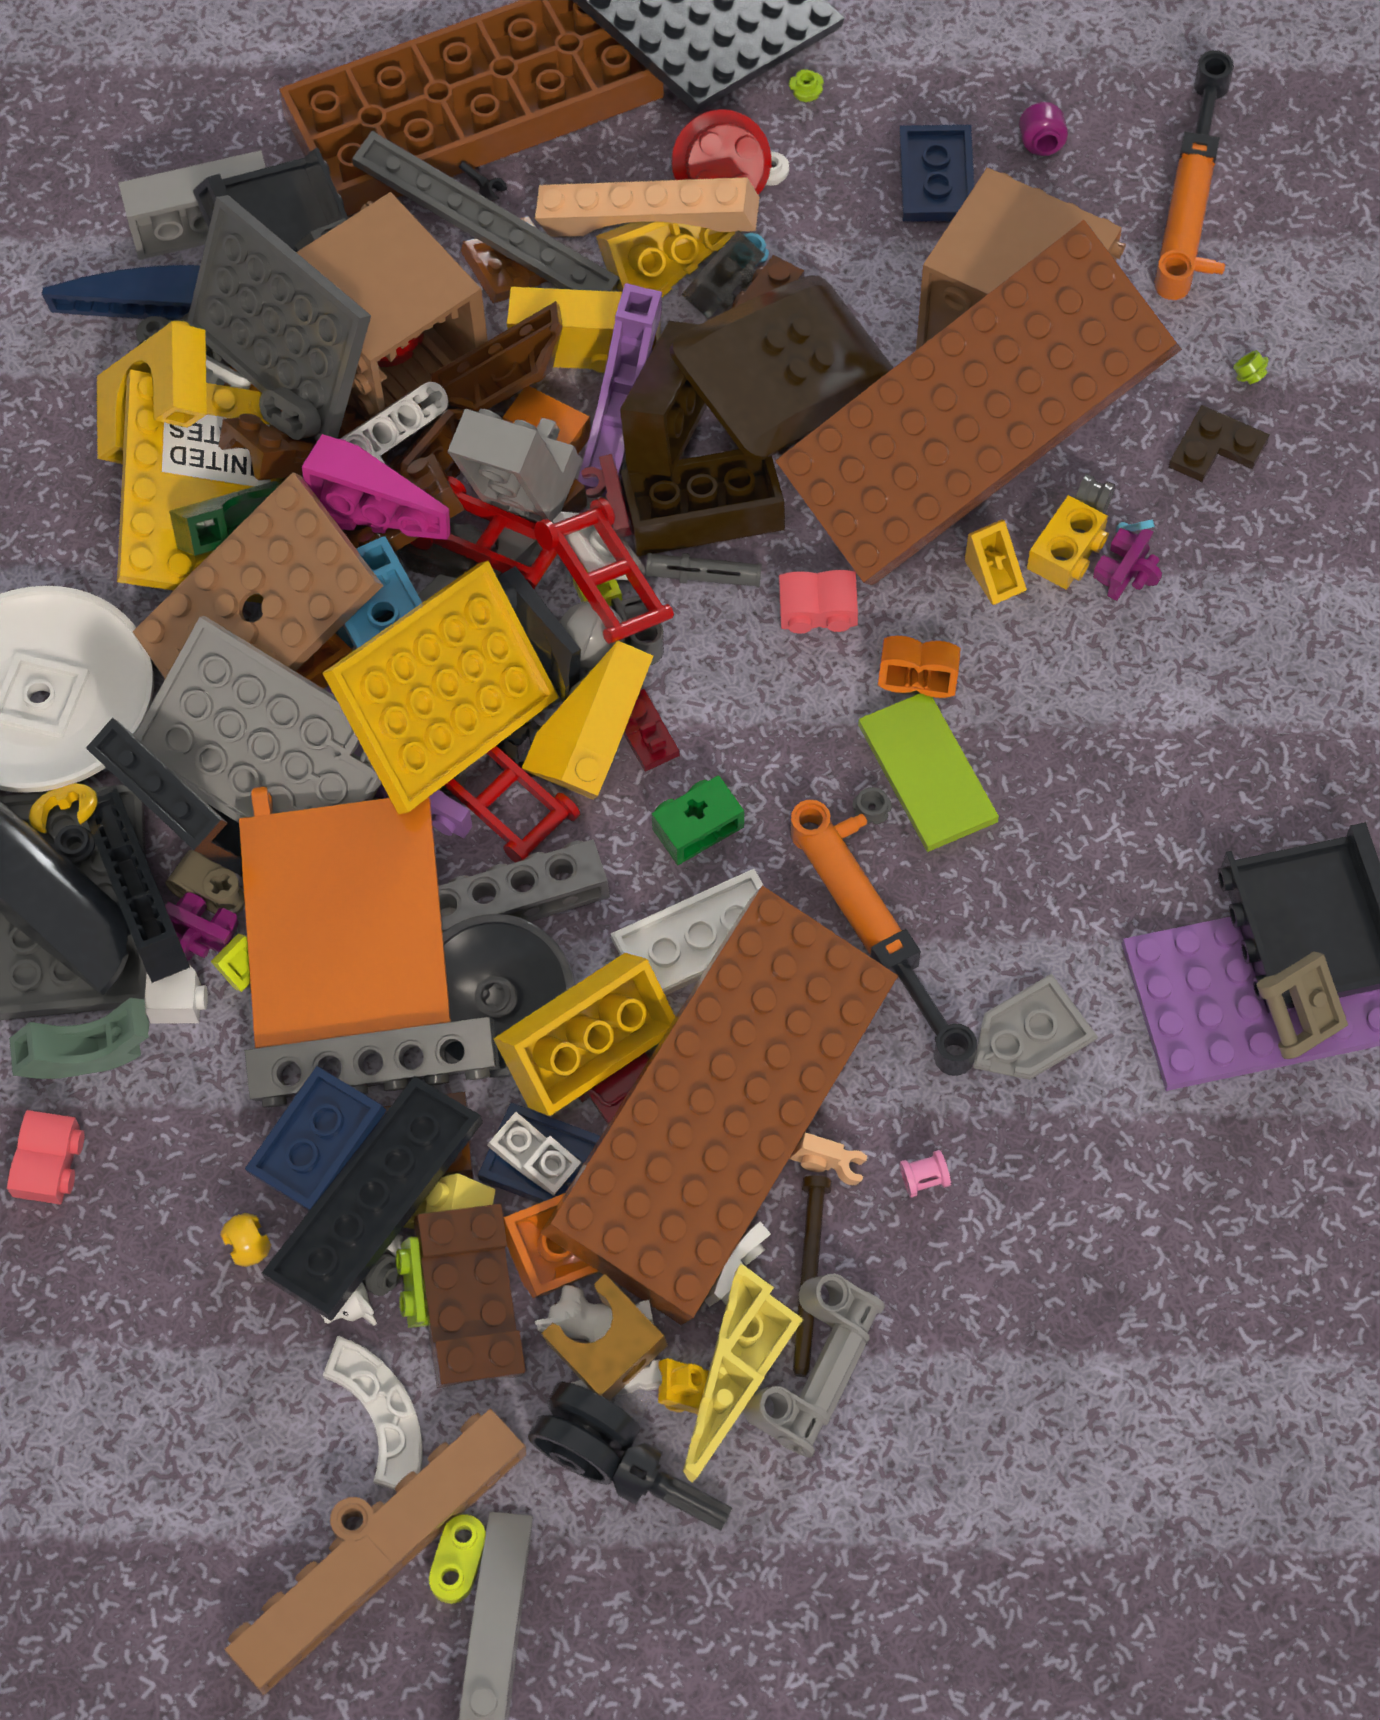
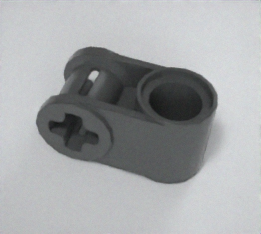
[611,596,664,665]

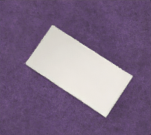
[611,869,764,996]

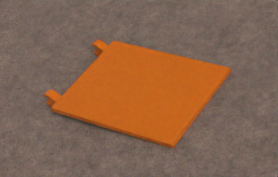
[239,787,451,1048]

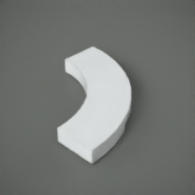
[323,1336,423,1490]

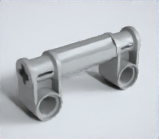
[743,1274,885,1458]

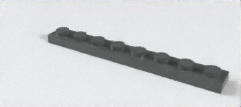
[352,131,620,292]

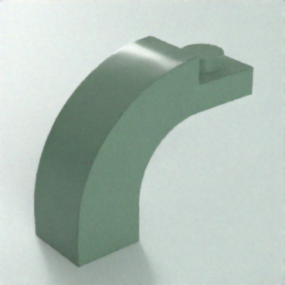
[9,997,149,1079]

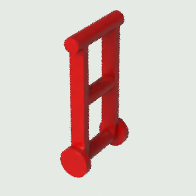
[410,476,557,589]
[534,498,674,644]
[444,746,580,863]

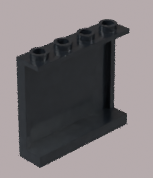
[192,148,348,252]
[86,717,243,877]
[1217,822,1380,1013]

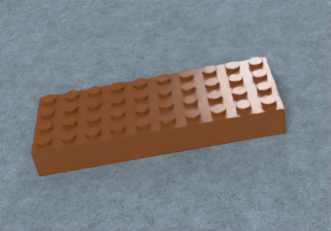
[279,0,664,216]
[775,220,1182,586]
[540,885,898,1326]

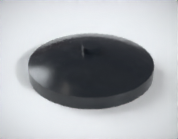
[443,914,576,1078]

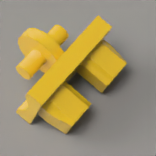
[658,1358,709,1414]

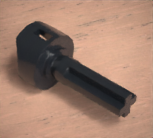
[613,1443,732,1531]

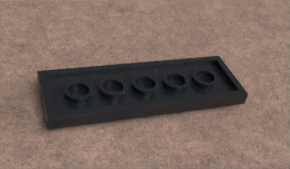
[262,1076,483,1322]

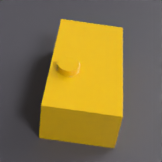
[507,287,661,373]
[493,953,675,1116]

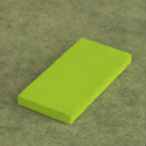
[858,693,999,852]

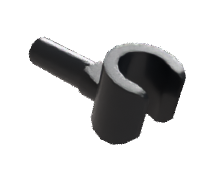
[458,160,507,201]

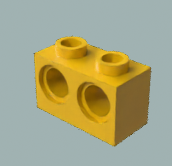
[1027,495,1109,590]

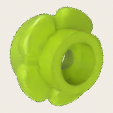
[789,70,824,102]
[1233,350,1269,384]

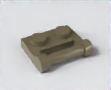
[1257,952,1348,1059]

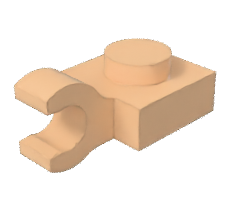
[789,1132,867,1185]

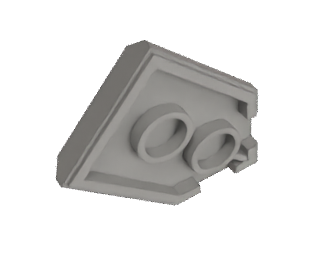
[973,974,1098,1080]

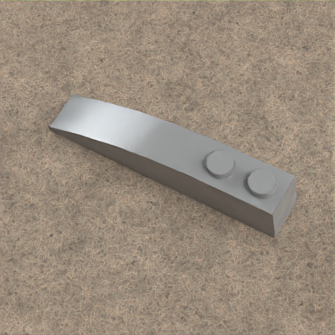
[459,1512,533,1720]

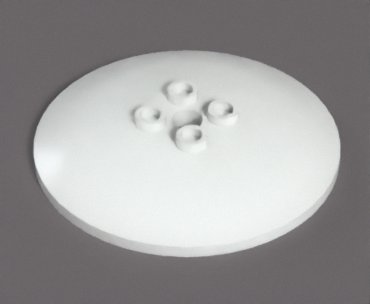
[0,586,154,793]

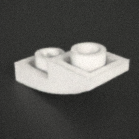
[487,1112,581,1195]
[704,1221,771,1307]

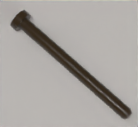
[793,1175,832,1377]

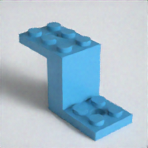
[335,536,422,649]

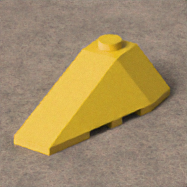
[596,222,741,297]
[522,641,653,800]

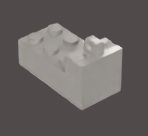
[448,409,582,524]

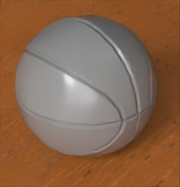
[560,601,625,669]

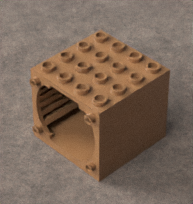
[916,167,1126,350]
[296,192,488,420]

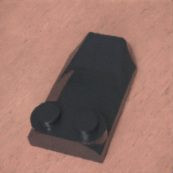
[498,566,581,703]

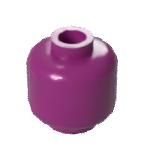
[1019,102,1068,156]

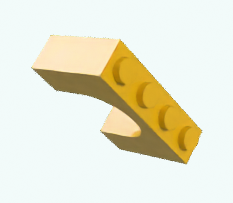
[97,321,207,464]

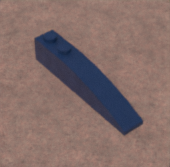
[42,265,200,322]

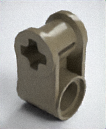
[165,850,245,915]

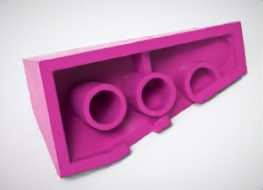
[302,434,450,540]

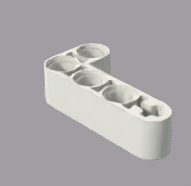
[341,382,448,465]

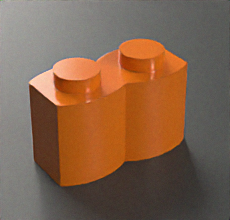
[878,635,961,698]

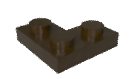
[1168,405,1270,483]

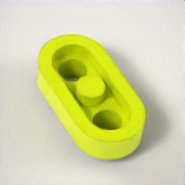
[429,1515,486,1604]

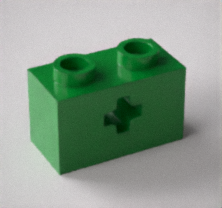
[652,775,744,866]

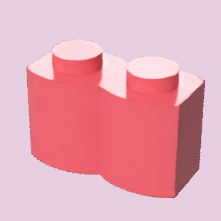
[779,570,858,634]
[7,1110,85,1205]

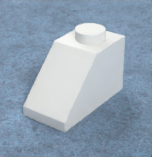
[145,966,208,1024]

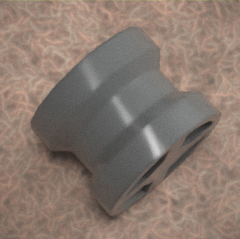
[1075,474,1115,514]

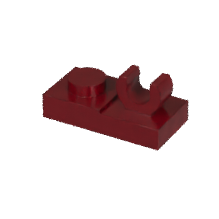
[581,454,633,538]
[623,689,680,772]

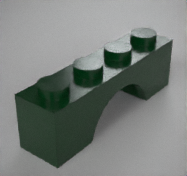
[169,476,303,556]

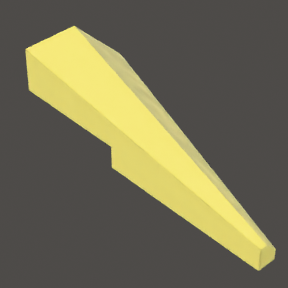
[683,1264,803,1483]

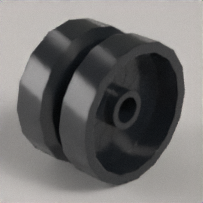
[528,1381,640,1485]

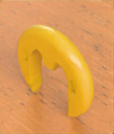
[29,783,98,833]

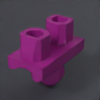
[1093,528,1162,601]
[165,892,239,961]

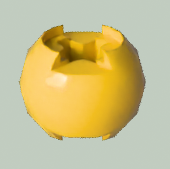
[220,1213,272,1267]

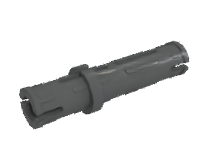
[646,553,762,588]

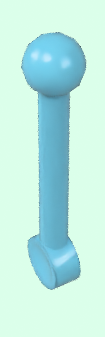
[1116,519,1155,532]

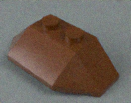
[431,301,563,412]
[389,409,464,478]

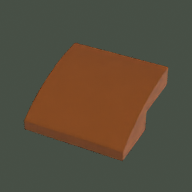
[460,216,547,304]

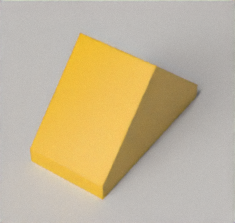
[965,519,1027,605]

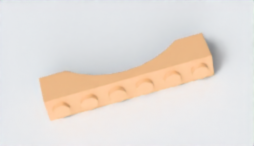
[535,178,759,237]

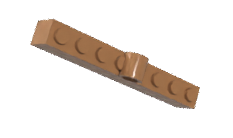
[224,1408,526,1696]

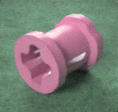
[900,1150,951,1198]

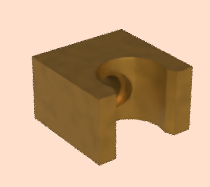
[541,1274,668,1401]

